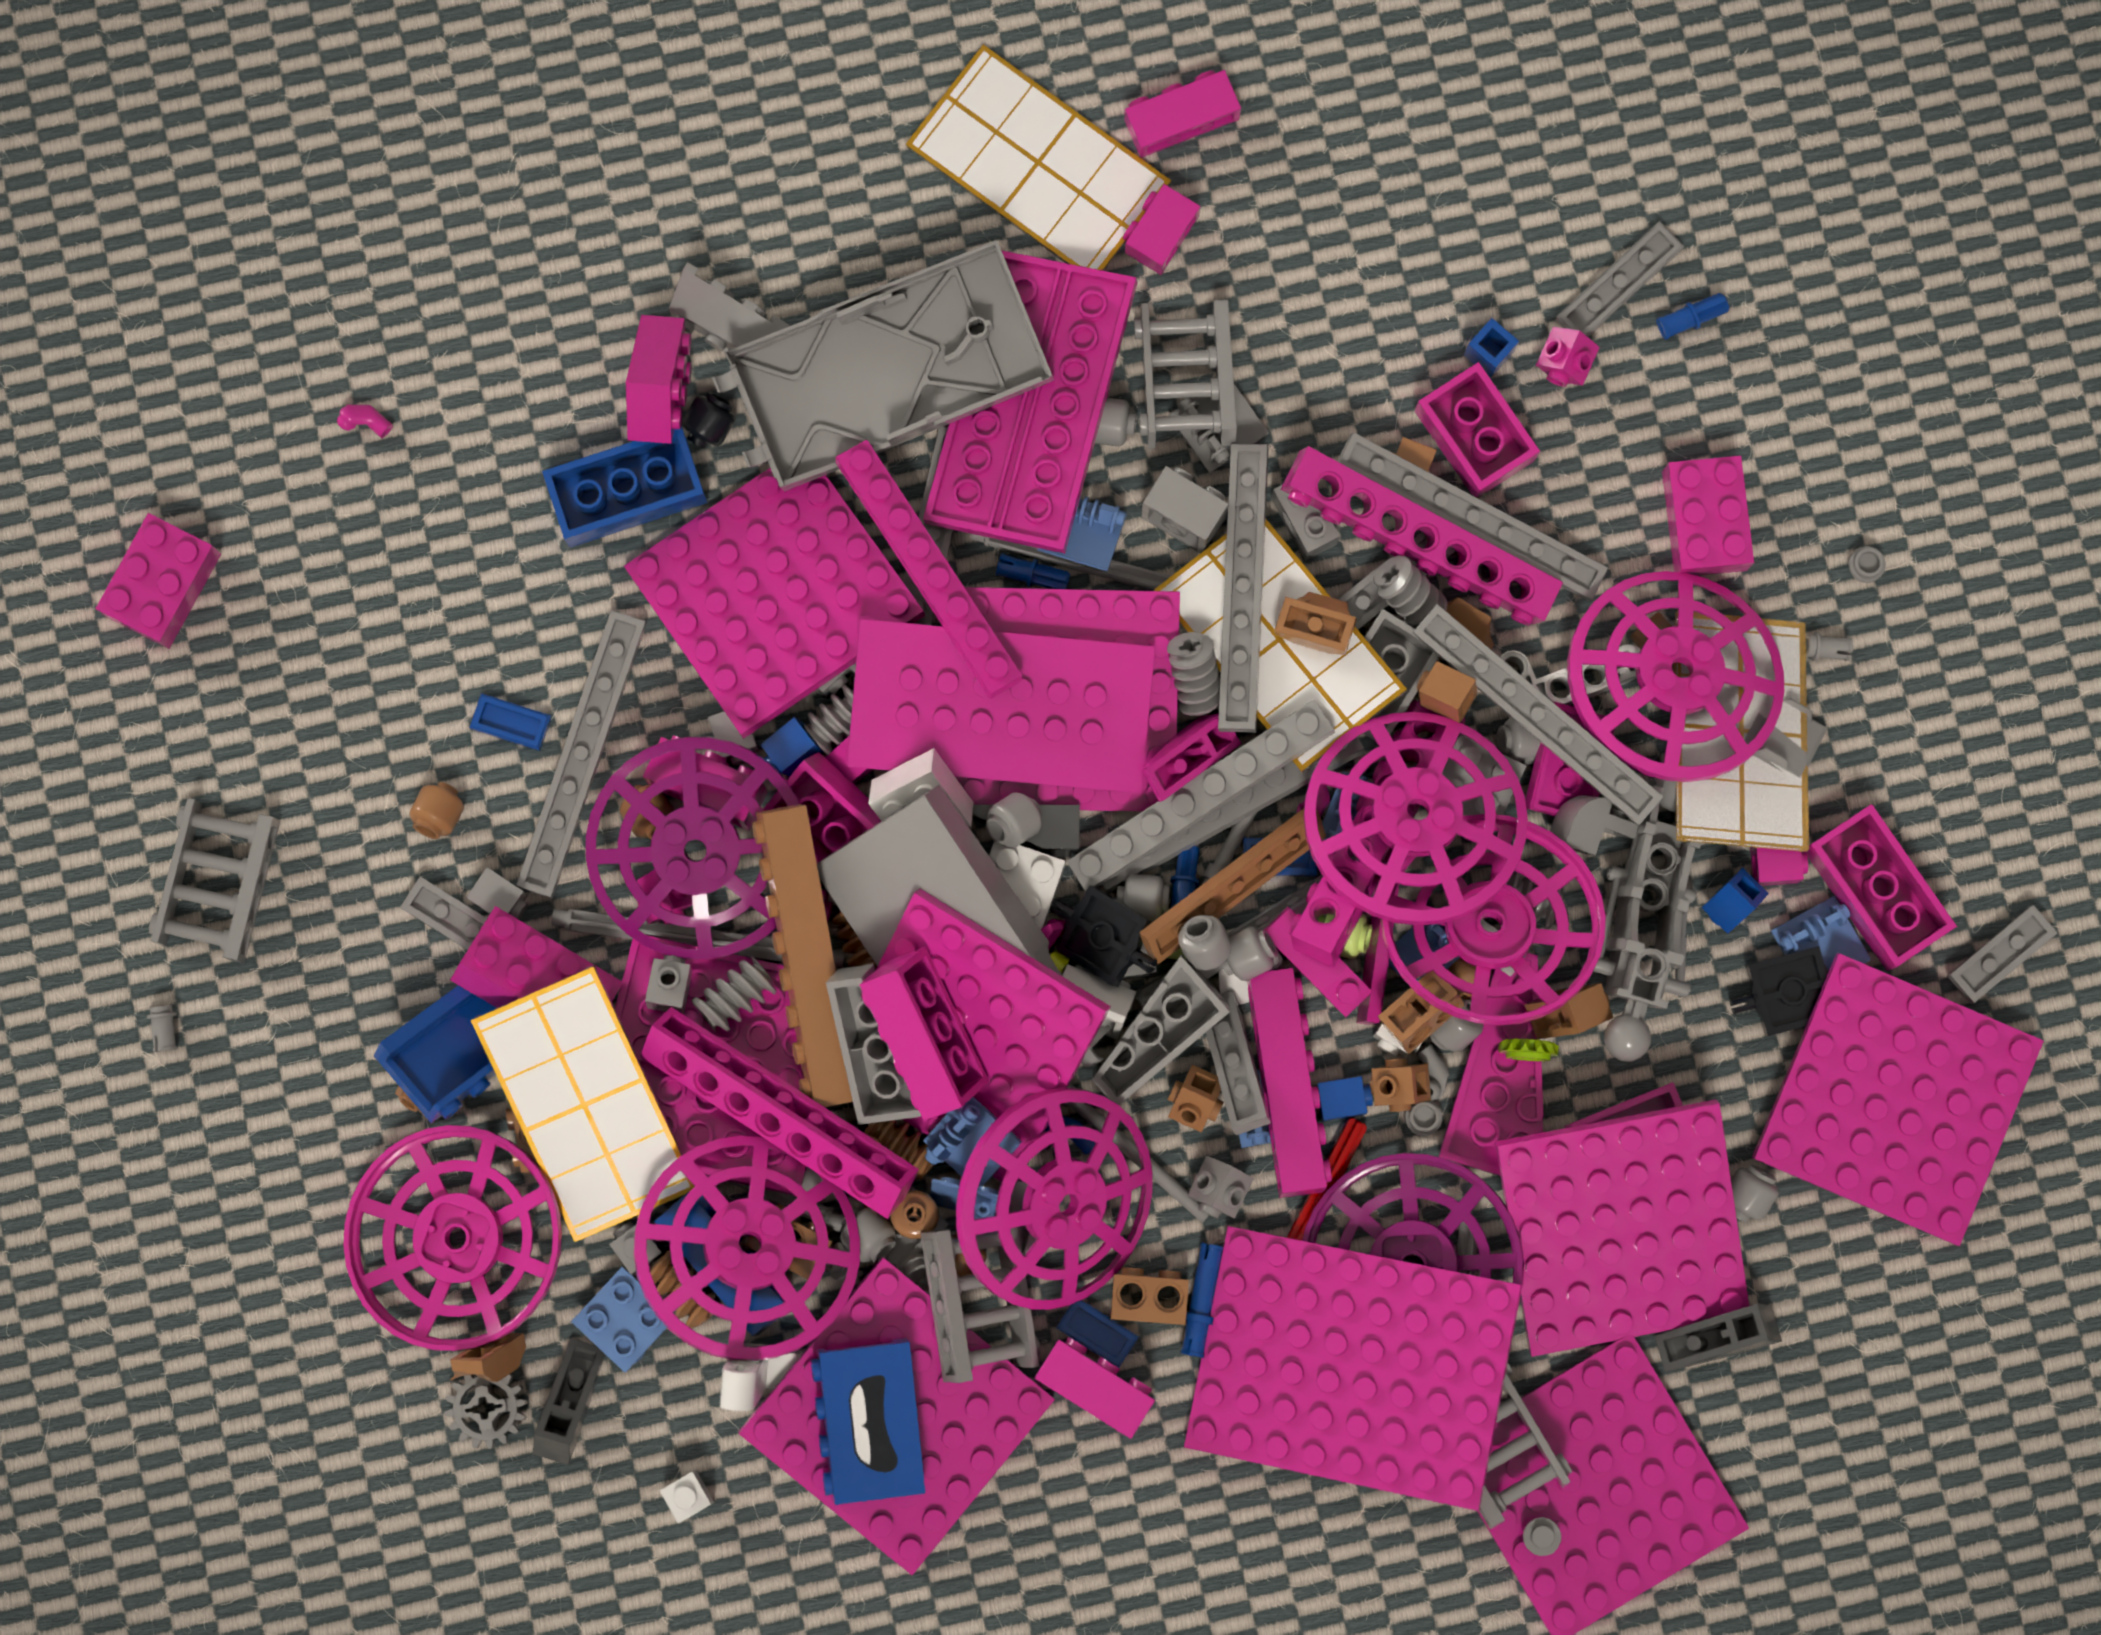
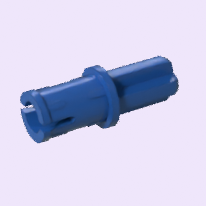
[1656,293,1729,340]
[996,553,1070,589]
[1170,846,1200,909]

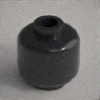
[682,392,736,449]

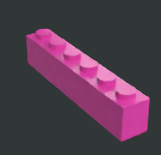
[1247,968,1332,1198]

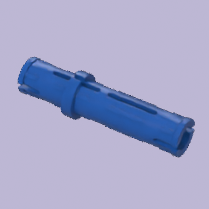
[1180,1243,1224,1358]

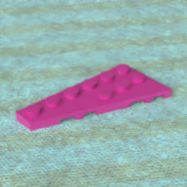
[1438,952,1544,1177]

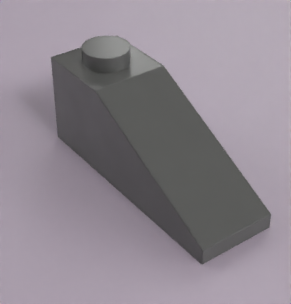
[972,805,1080,859]
[1655,1303,1782,1372]
[533,1338,605,1465]

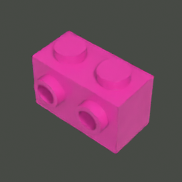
[1123,184,1201,275]

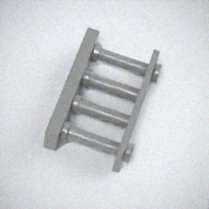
[1134,300,1237,449]
[149,798,280,964]
[920,1227,1040,1383]
[1480,1364,1572,1530]

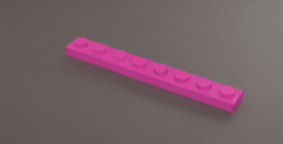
[835,440,1022,699]

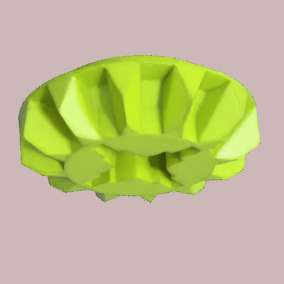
[1498,1038,1559,1062]

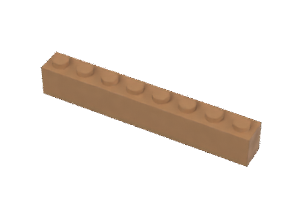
[752,804,853,1107]

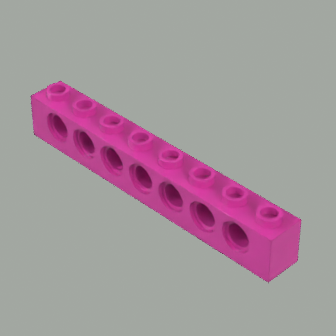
[1280,446,1563,626]
[1289,699,1465,967]
[640,1007,919,1219]

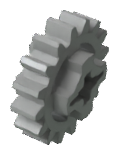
[444,1374,528,1449]

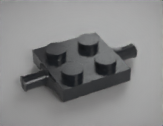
[1050,885,1157,987]
[1730,946,1829,1037]

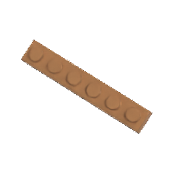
[1139,808,1327,964]

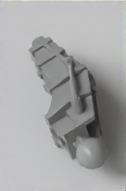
[1593,777,1701,1062]

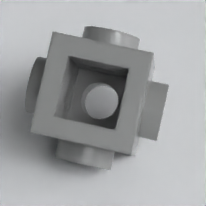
[1187,1155,1254,1219]

